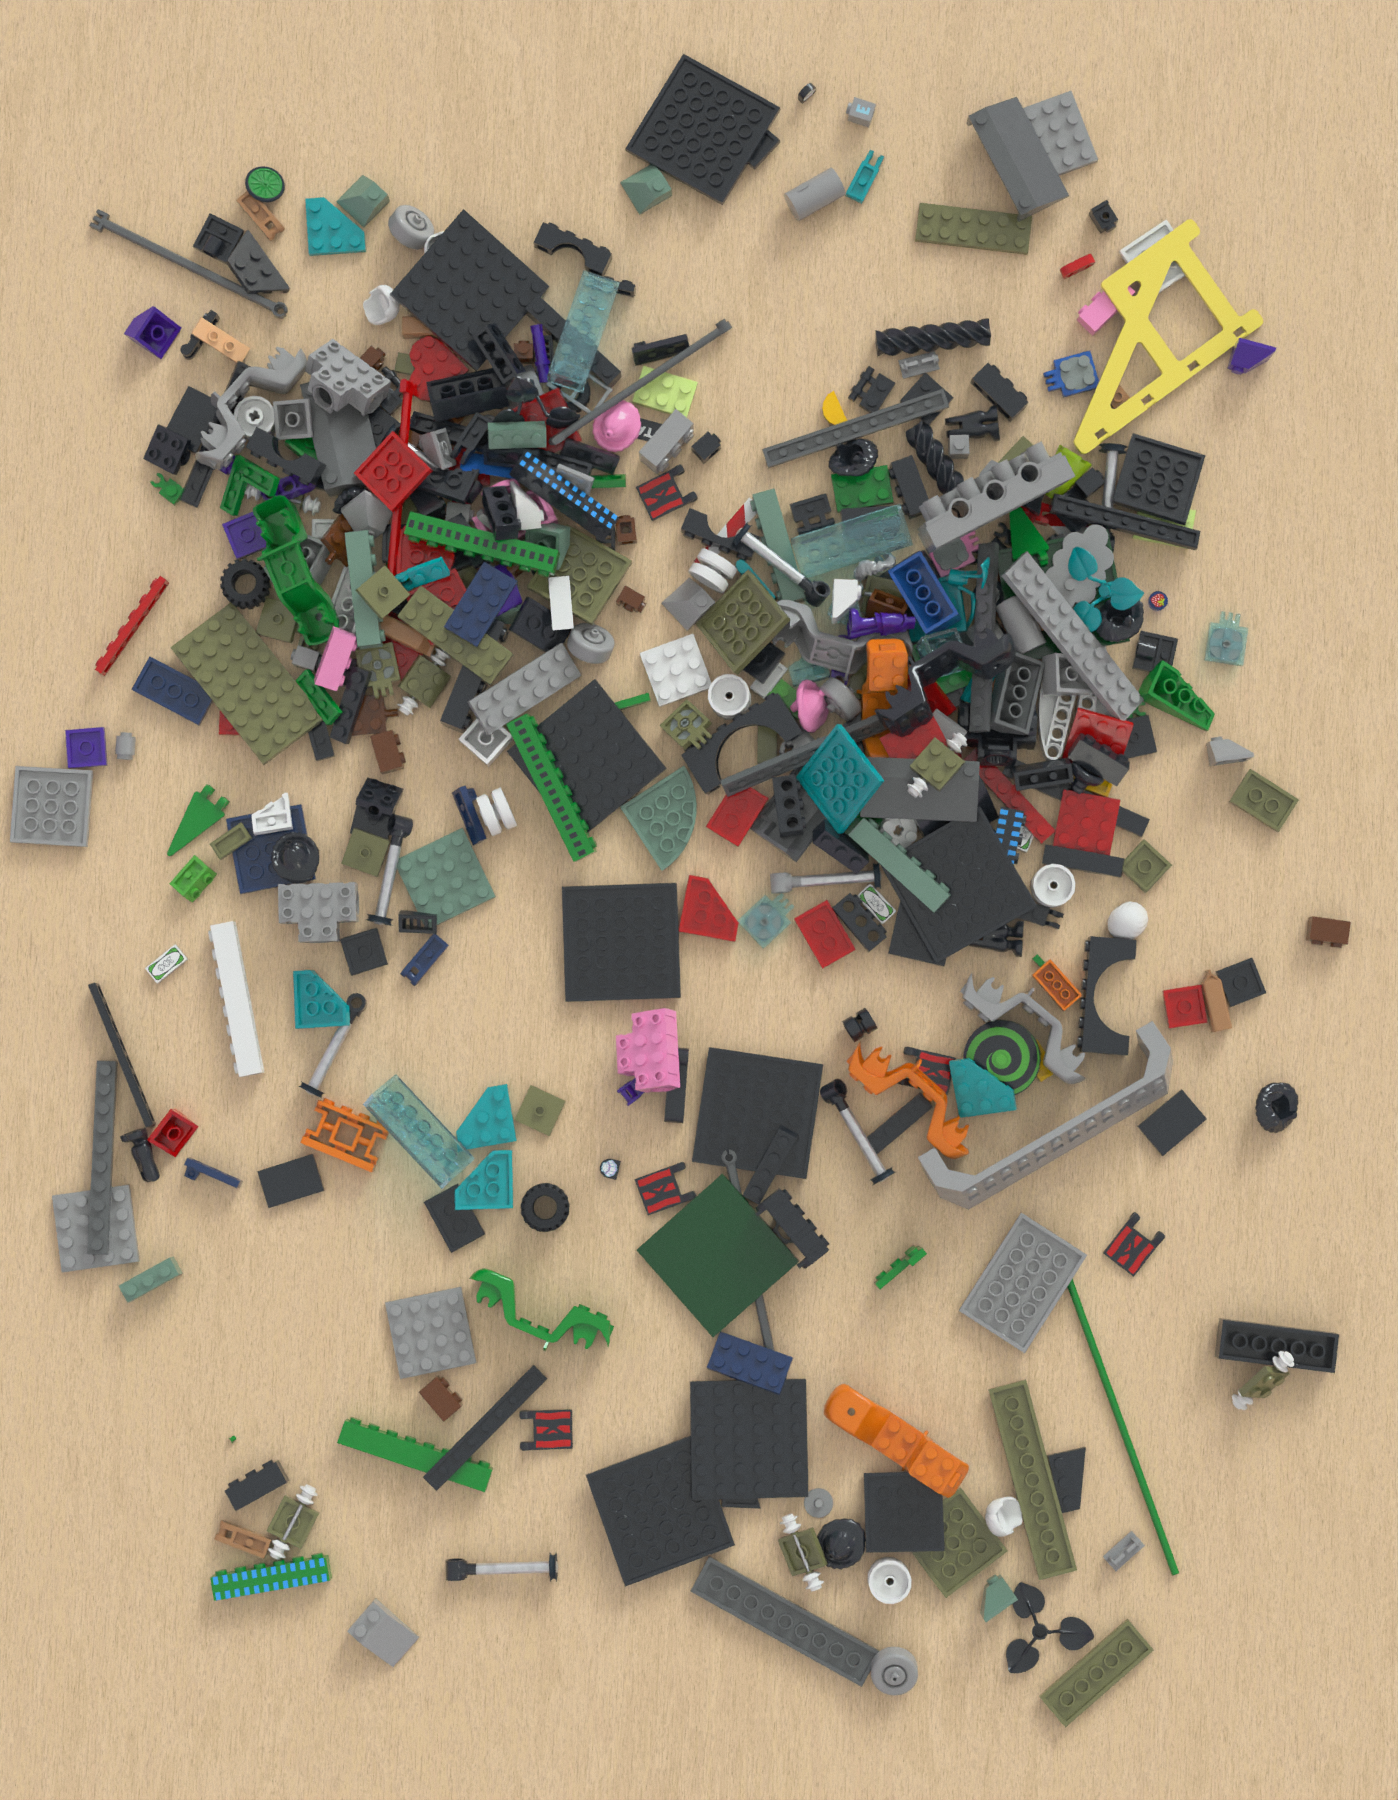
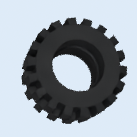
[220,559,271,610]
[520,1183,570,1232]

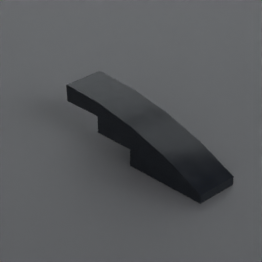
[1042,844,1125,878]

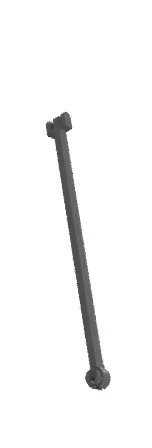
[89,209,288,319]
[548,319,732,445]
[721,1149,775,1351]

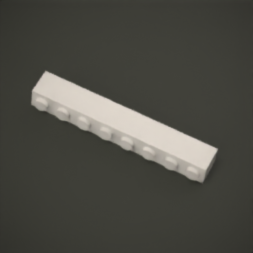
[208,921,264,1077]

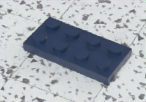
[444,562,517,648]
[131,656,213,726]
[707,1331,793,1395]

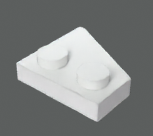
[251,793,293,835]

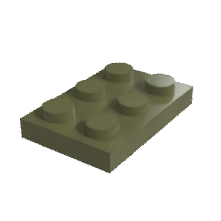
[1229,769,1299,832]

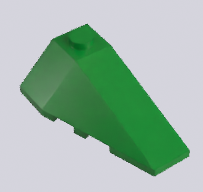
[1138,660,1215,731]

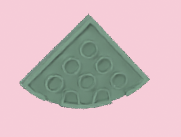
[620,766,697,871]

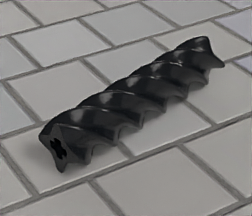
[875,318,991,357]
[905,420,964,518]

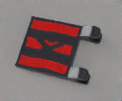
[636,464,698,521]
[897,1047,956,1095]
[635,1162,696,1215]
[1103,1212,1165,1277]
[519,1409,573,1451]

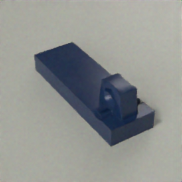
[452,785,487,846]
[184,1157,243,1188]

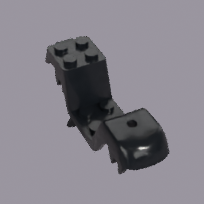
[875,628,1016,737]

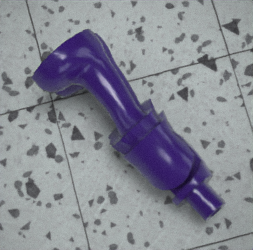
[847,608,916,639]

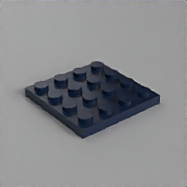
[226,804,316,894]

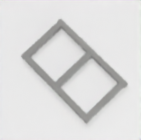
[546,357,613,413]

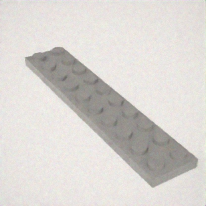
[1001,551,1144,721]

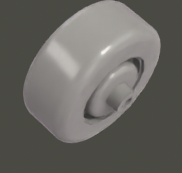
[388,205,434,250]
[567,623,615,664]
[819,677,862,721]
[871,1647,918,1696]

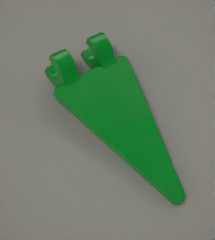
[1009,507,1049,566]
[167,784,230,856]

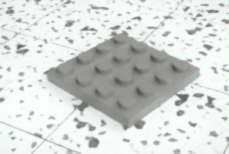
[1023,91,1098,176]
[10,766,93,847]
[52,1185,140,1272]
[385,1287,477,1379]

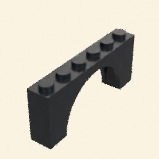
[681,692,804,794]
[1077,936,1137,1056]

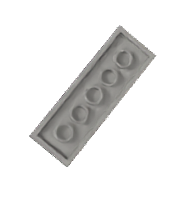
[467,643,581,735]

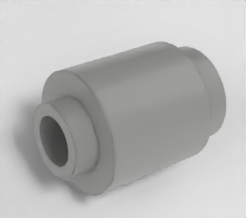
[115,732,136,760]

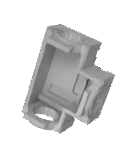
[305,339,391,416]
[278,882,359,943]

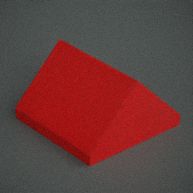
[147,1109,199,1157]

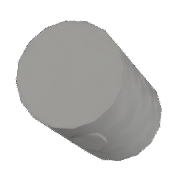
[784,167,846,221]
[996,596,1046,654]

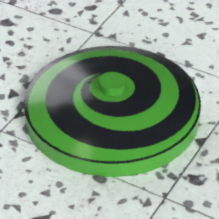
[963,1020,1041,1095]

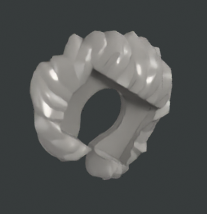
[854,551,896,582]

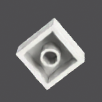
[459,719,513,767]

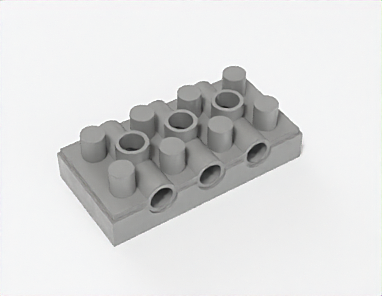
[918,441,1075,554]

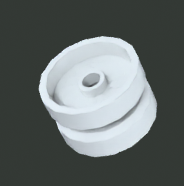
[234,396,276,440]
[688,548,737,594]
[708,674,751,720]
[476,787,517,836]
[1030,864,1075,908]
[867,1557,912,1604]

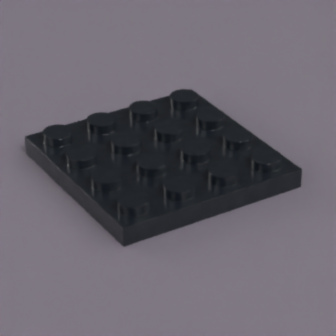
[1112,433,1206,526]
[864,1472,945,1553]

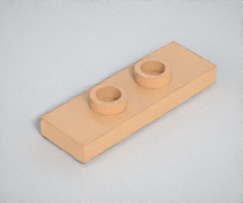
[191,317,250,363]

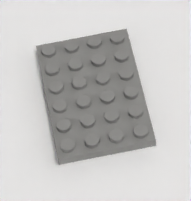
[959,1213,1087,1353]

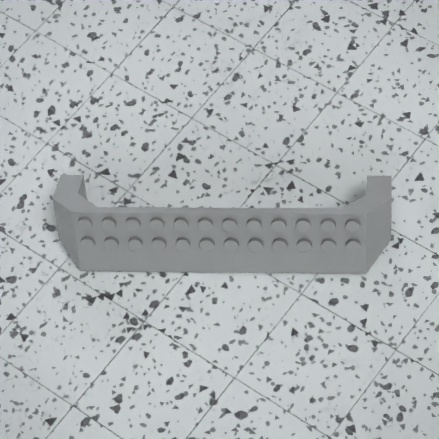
[918,1021,1173,1210]

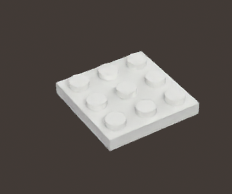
[1119,220,1186,294]
[640,634,711,707]

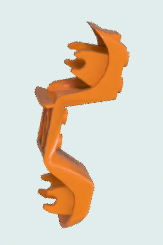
[857,639,908,758]
[846,1041,969,1159]
[824,1384,969,1498]

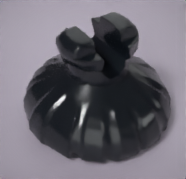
[1071,761,1104,794]

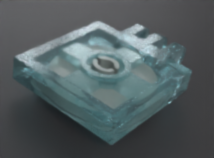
[1204,611,1248,666]
[737,893,794,949]

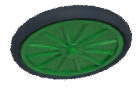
[245,166,285,202]

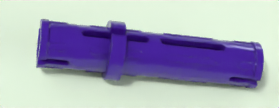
[530,324,551,383]

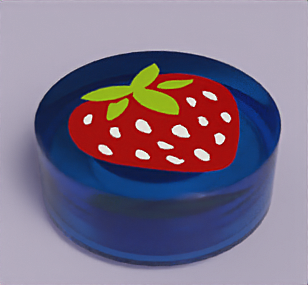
[1148,591,1168,611]

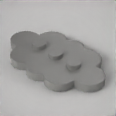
[1045,525,1114,607]

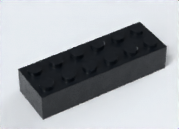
[440,619,509,733]
[1215,1318,1339,1373]

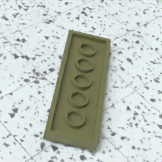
[915,203,1032,255]
[398,586,514,686]
[1039,1619,1154,1727]

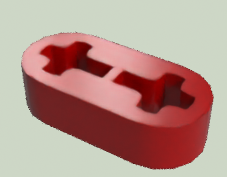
[1060,254,1096,279]

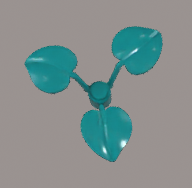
[1068,547,1144,632]
[947,557,990,628]

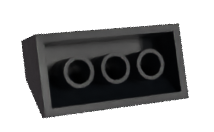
[426,368,509,422]

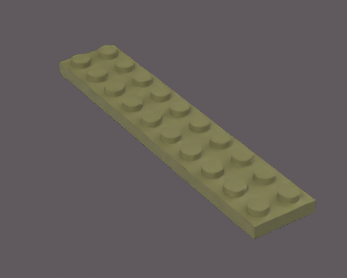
[988,1379,1077,1580]

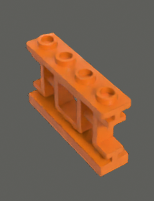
[300,1098,391,1172]

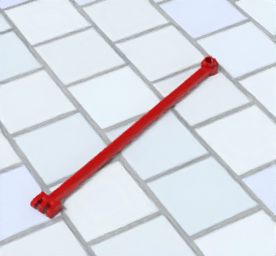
[387,379,417,576]

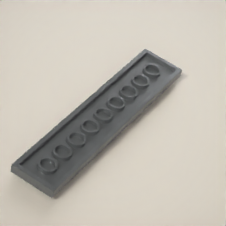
[690,1556,880,1687]

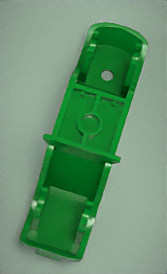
[253,495,339,645]
[469,1268,614,1351]

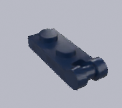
[400,934,449,986]

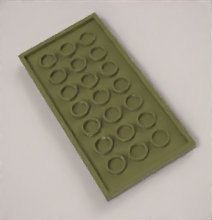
[171,603,323,765]

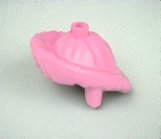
[592,400,641,452]
[790,679,829,733]

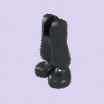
[945,405,1000,441]
[969,921,1024,957]
[120,1127,160,1183]

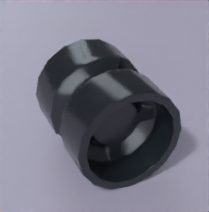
[842,1008,878,1043]

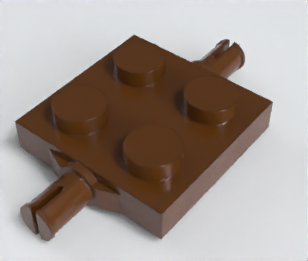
[320,514,354,568]
[334,695,399,736]

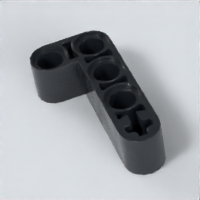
[664,1047,689,1124]

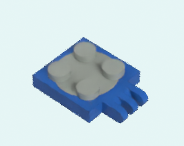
[1043,350,1099,398]

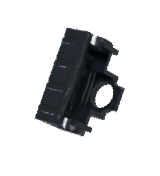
[957,703,1037,767]
[755,1188,829,1269]

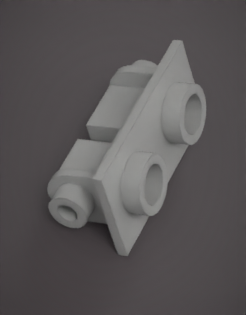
[898,351,940,379]
[1103,1531,1145,1571]

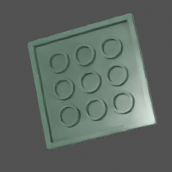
[397,828,496,928]

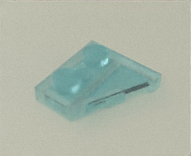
[788,657,830,687]

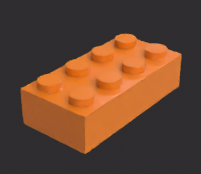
[1031,959,1082,1011]

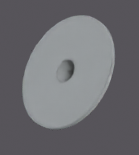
[804,1488,833,1518]

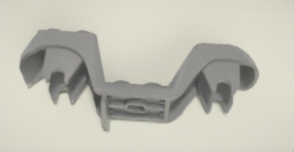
[195,347,307,470]
[772,599,913,681]
[959,973,1086,1084]

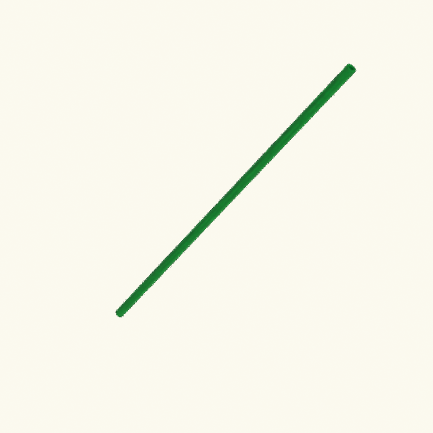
[1067,1278,1179,1575]

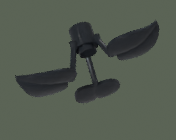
[492,375,580,429]
[1006,1582,1094,1673]

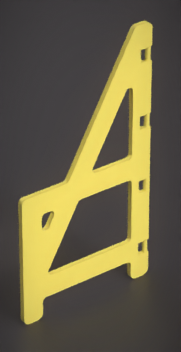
[1073,219,1263,454]

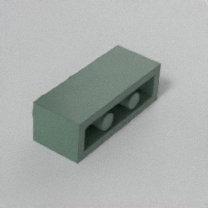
[487,421,546,449]
[119,1256,183,1303]

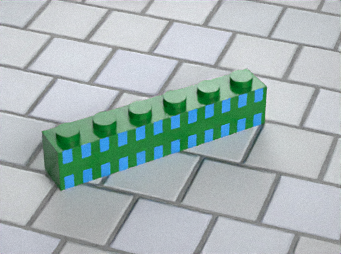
[210,1553,332,1601]

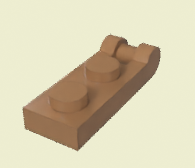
[236,191,285,241]
[214,1520,272,1559]

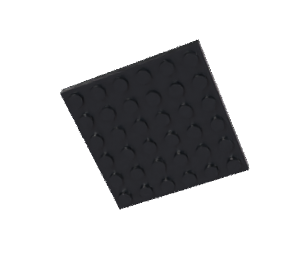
[625,54,781,205]
[389,209,549,371]
[507,679,667,833]
[879,806,1037,963]
[562,883,681,1002]
[692,1047,823,1179]
[690,1379,808,1500]
[585,1436,735,1587]

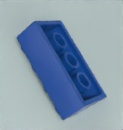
[888,551,962,635]

